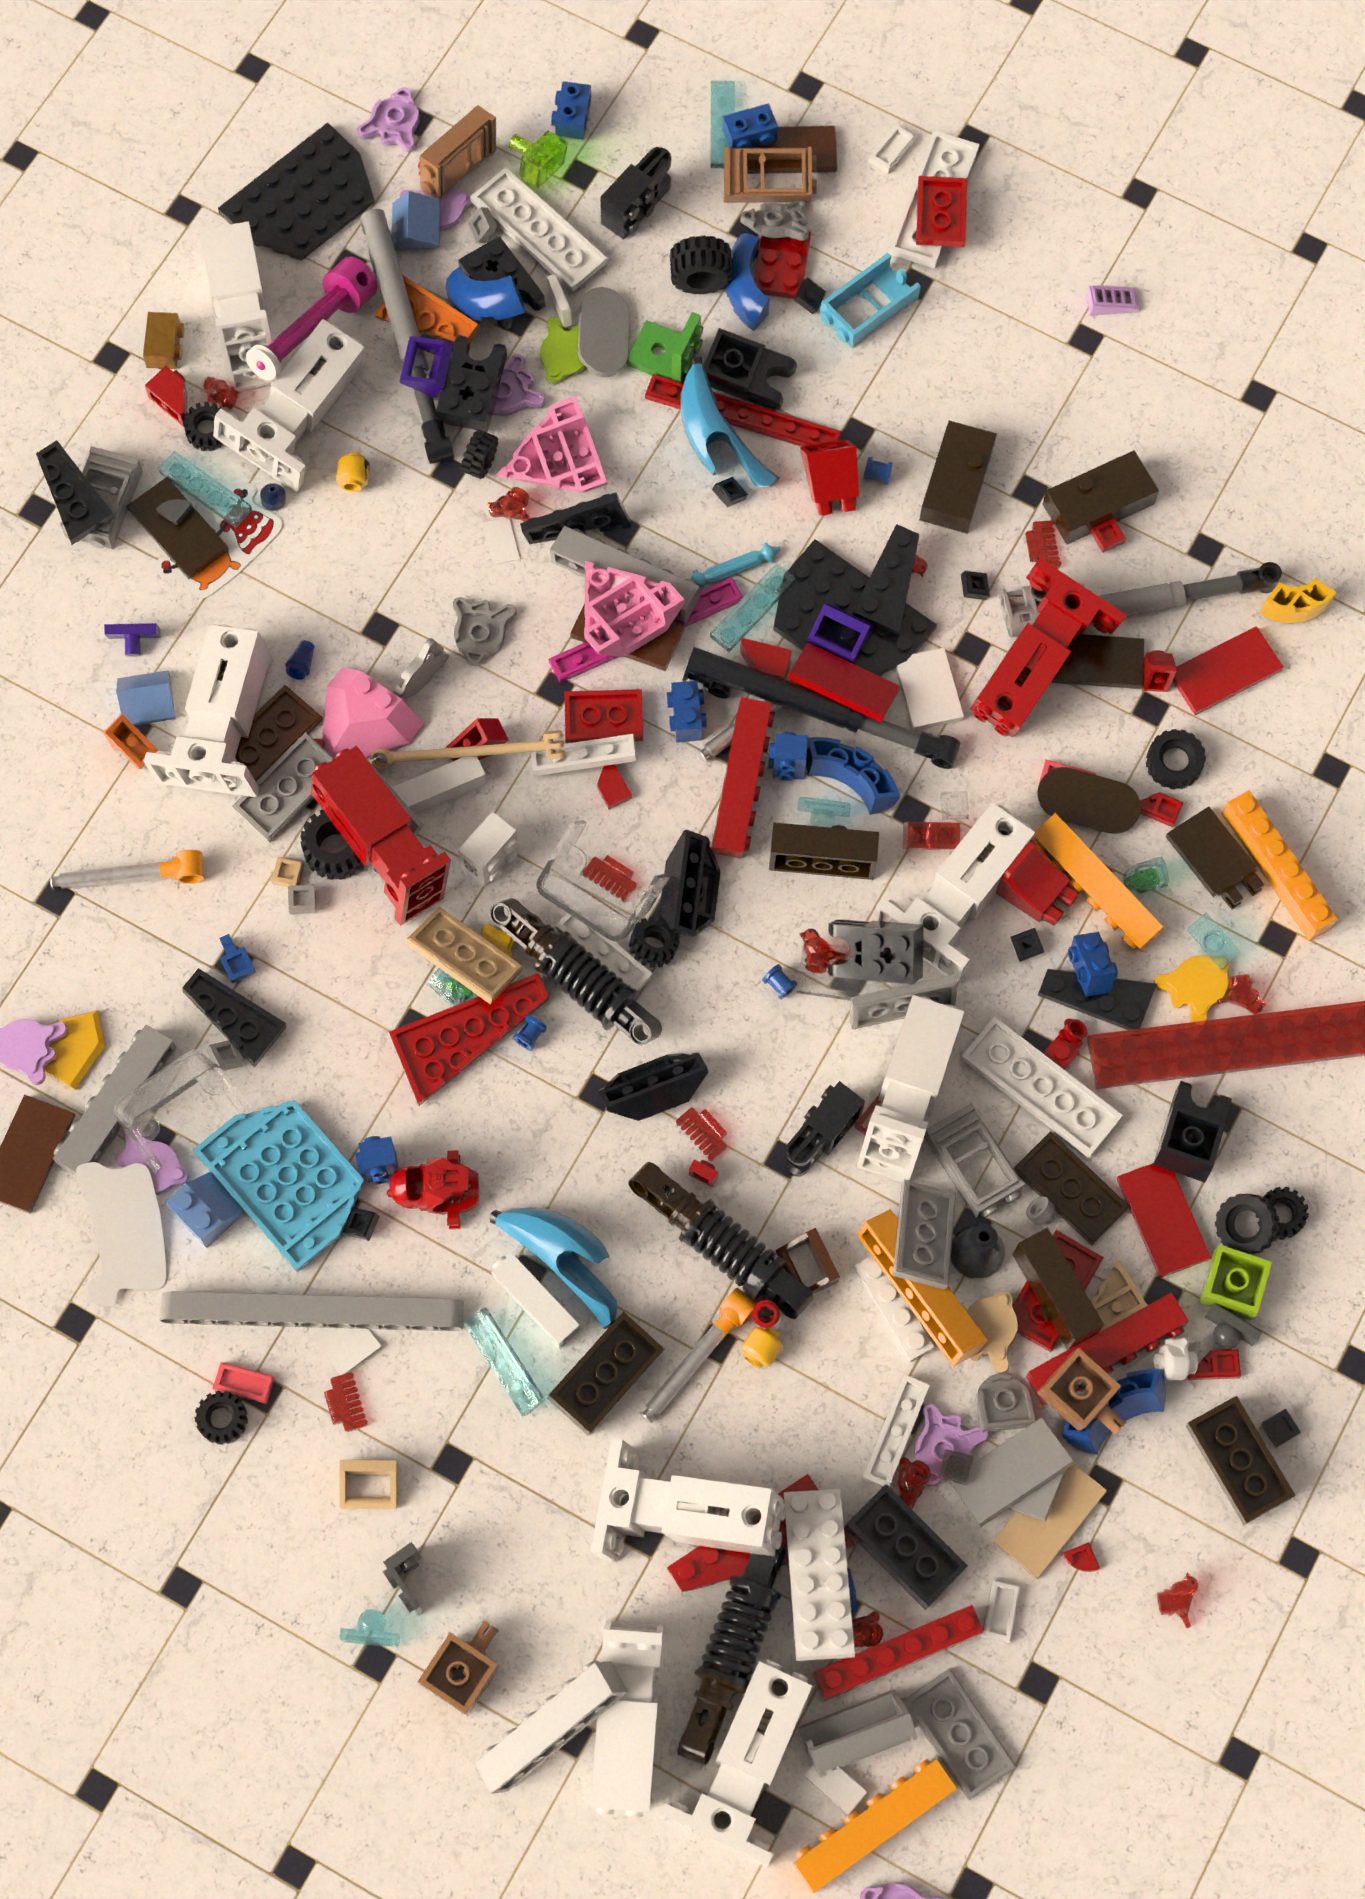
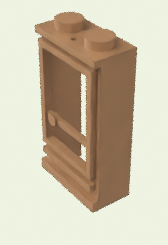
[420,105,496,200]
[723,147,817,203]

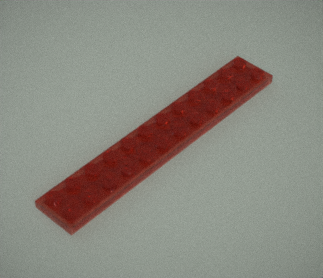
[1087,1001,1365,1089]

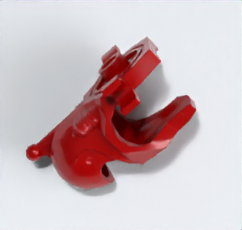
[387,1150,479,1230]

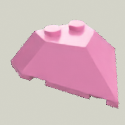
[497,396,608,493]
[584,561,685,657]
[322,667,425,759]

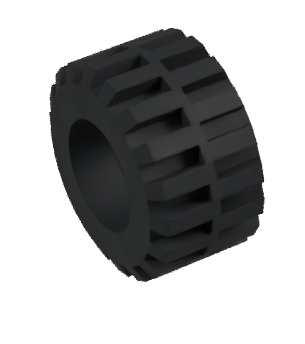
[670,235,733,294]
[300,809,363,880]

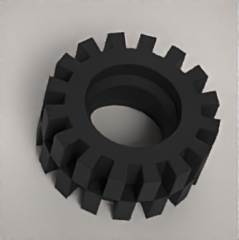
[183,402,224,451]
[461,429,498,479]
[629,916,680,968]
[1256,1187,1309,1240]
[194,1391,248,1445]

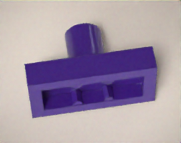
[104,623,160,657]

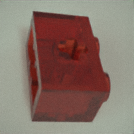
[903,822,960,851]

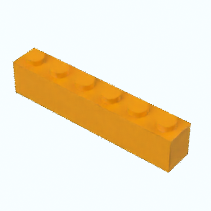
[1222,790,1338,941]
[1034,813,1165,952]
[857,1209,988,1367]
[792,1759,957,1894]

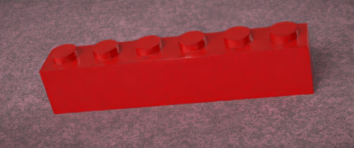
[711,697,775,859]
[1026,1292,1189,1405]
[812,1605,984,1702]

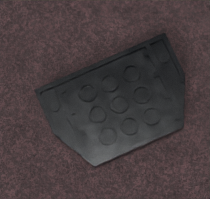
[218,122,375,261]
[773,539,937,677]

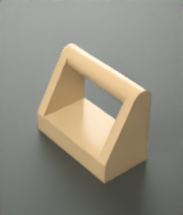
[339,1460,399,1509]

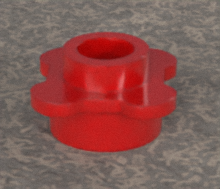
[1059,1018,1088,1048]

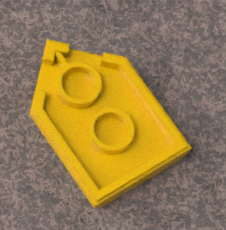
[45,1010,106,1090]

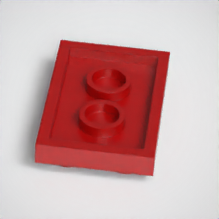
[916,176,967,247]
[754,231,811,299]
[564,689,643,743]

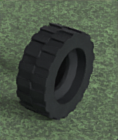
[1146,729,1206,790]
[1215,1194,1280,1254]

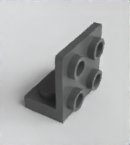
[382,1542,423,1615]

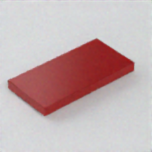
[1173,626,1284,715]
[787,643,901,722]
[1117,1163,1211,1278]
[1013,1230,1104,1352]

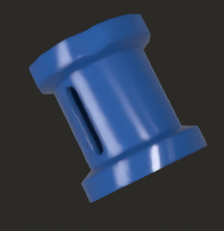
[863,457,893,485]
[762,964,798,1000]
[513,1015,547,1051]

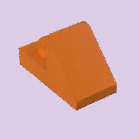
[103,714,159,769]

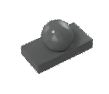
[1205,1303,1262,1349]

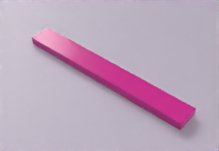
[549,577,743,683]

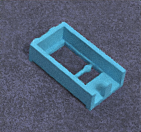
[820,253,920,348]

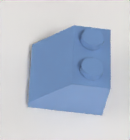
[165,1172,245,1248]

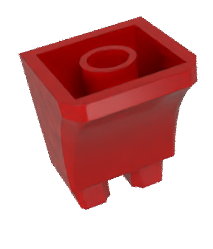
[800,440,859,516]
[996,840,1079,926]

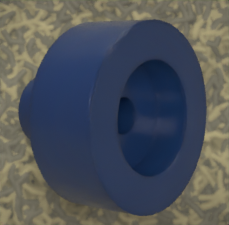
[260,483,286,510]

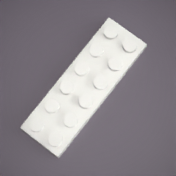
[888,130,979,269]
[470,167,607,293]
[961,1016,1123,1158]
[784,1489,855,1661]

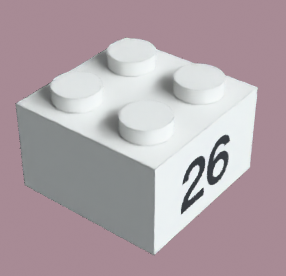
[458,812,519,887]

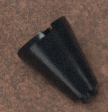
[951,1224,1005,1279]

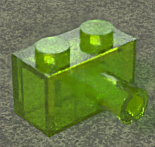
[509,131,568,189]

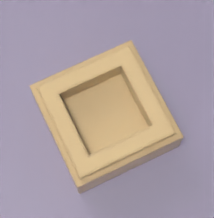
[271,857,304,887]

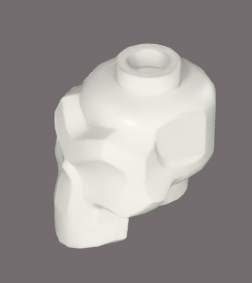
[1154,1337,1198,1381]

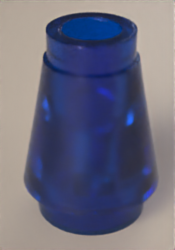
[285,640,315,680]

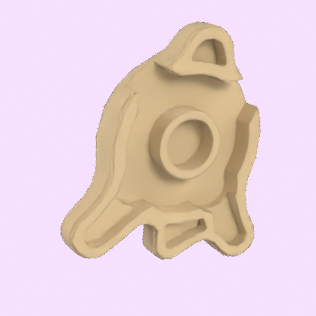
[967,1291,1018,1373]

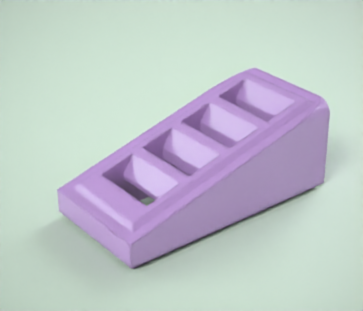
[1087,285,1139,316]

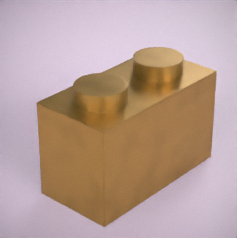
[143,312,185,369]

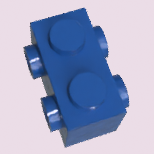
[551,81,591,140]
[722,103,778,148]
[667,680,707,742]
[768,732,807,781]
[1068,932,1118,997]
[355,1136,399,1185]

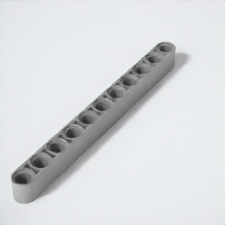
[160,1291,464,1331]

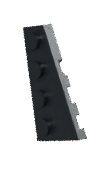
[36,440,115,545]
[520,492,632,544]
[853,524,920,635]
[182,968,286,1068]
[1038,969,1157,1034]

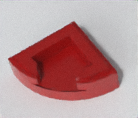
[1062,1542,1100,1572]

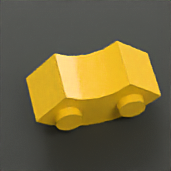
[1259,578,1336,623]

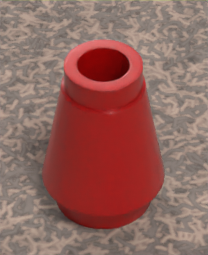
[752,1300,780,1328]

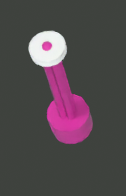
[246,257,378,381]

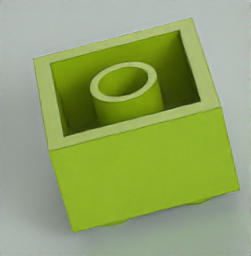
[1198,1244,1272,1320]

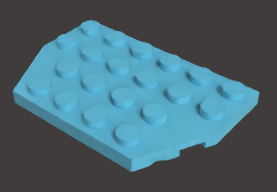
[193,1100,365,1273]

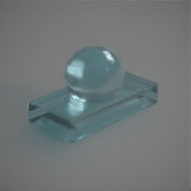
[797,797,851,827]
[1186,912,1242,970]
[339,1609,400,1647]

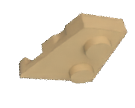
[1091,1260,1148,1332]

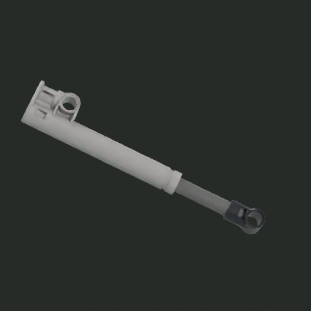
[361,209,454,464]
[999,562,1282,638]

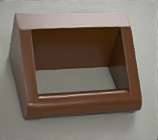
[775,1228,840,1294]

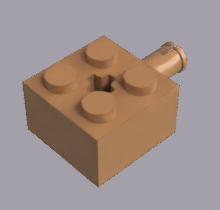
[1036,1348,1127,1435]
[418,1620,500,1717]

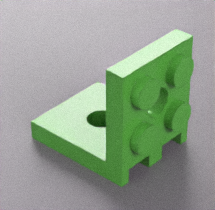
[626,312,704,382]

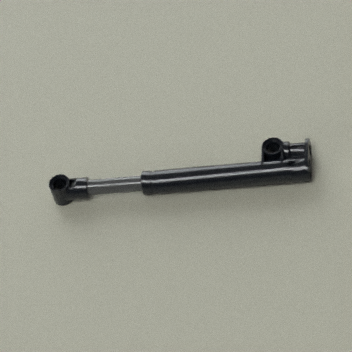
[682,647,961,769]

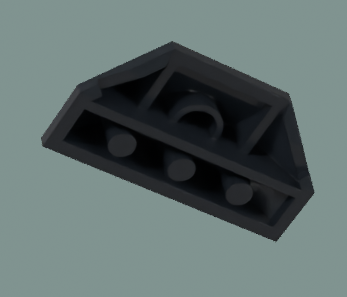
[659,829,721,937]
[598,1052,708,1121]

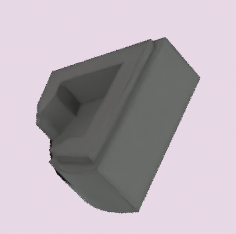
[156,499,193,526]

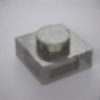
[939,1449,973,1486]

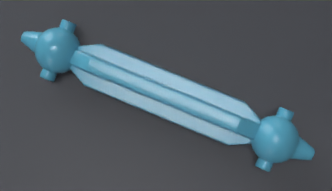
[690,543,781,590]

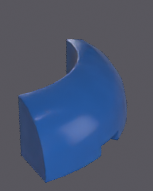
[725,233,770,331]
[445,267,525,321]
[806,737,900,815]
[1062,1369,1166,1455]

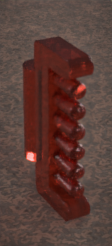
[1025,520,1062,569]
[583,855,637,903]
[676,1107,728,1161]
[324,1372,368,1432]

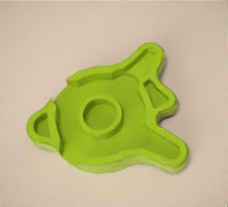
[540,317,586,384]

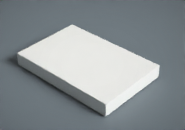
[895,648,964,731]

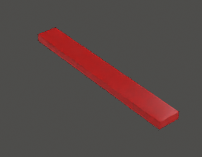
[645,374,842,447]

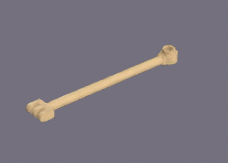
[370,730,566,770]

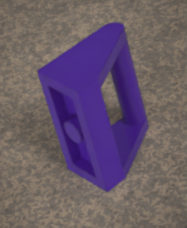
[399,336,454,397]
[807,603,874,663]

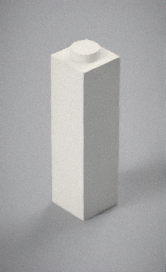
[391,756,487,814]
[492,1254,580,1349]

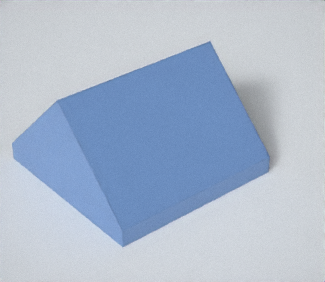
[391,191,441,251]
[116,670,176,726]

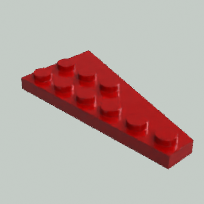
[389,973,549,1106]
[667,1474,855,1593]

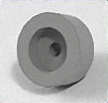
[1026,1196,1055,1225]

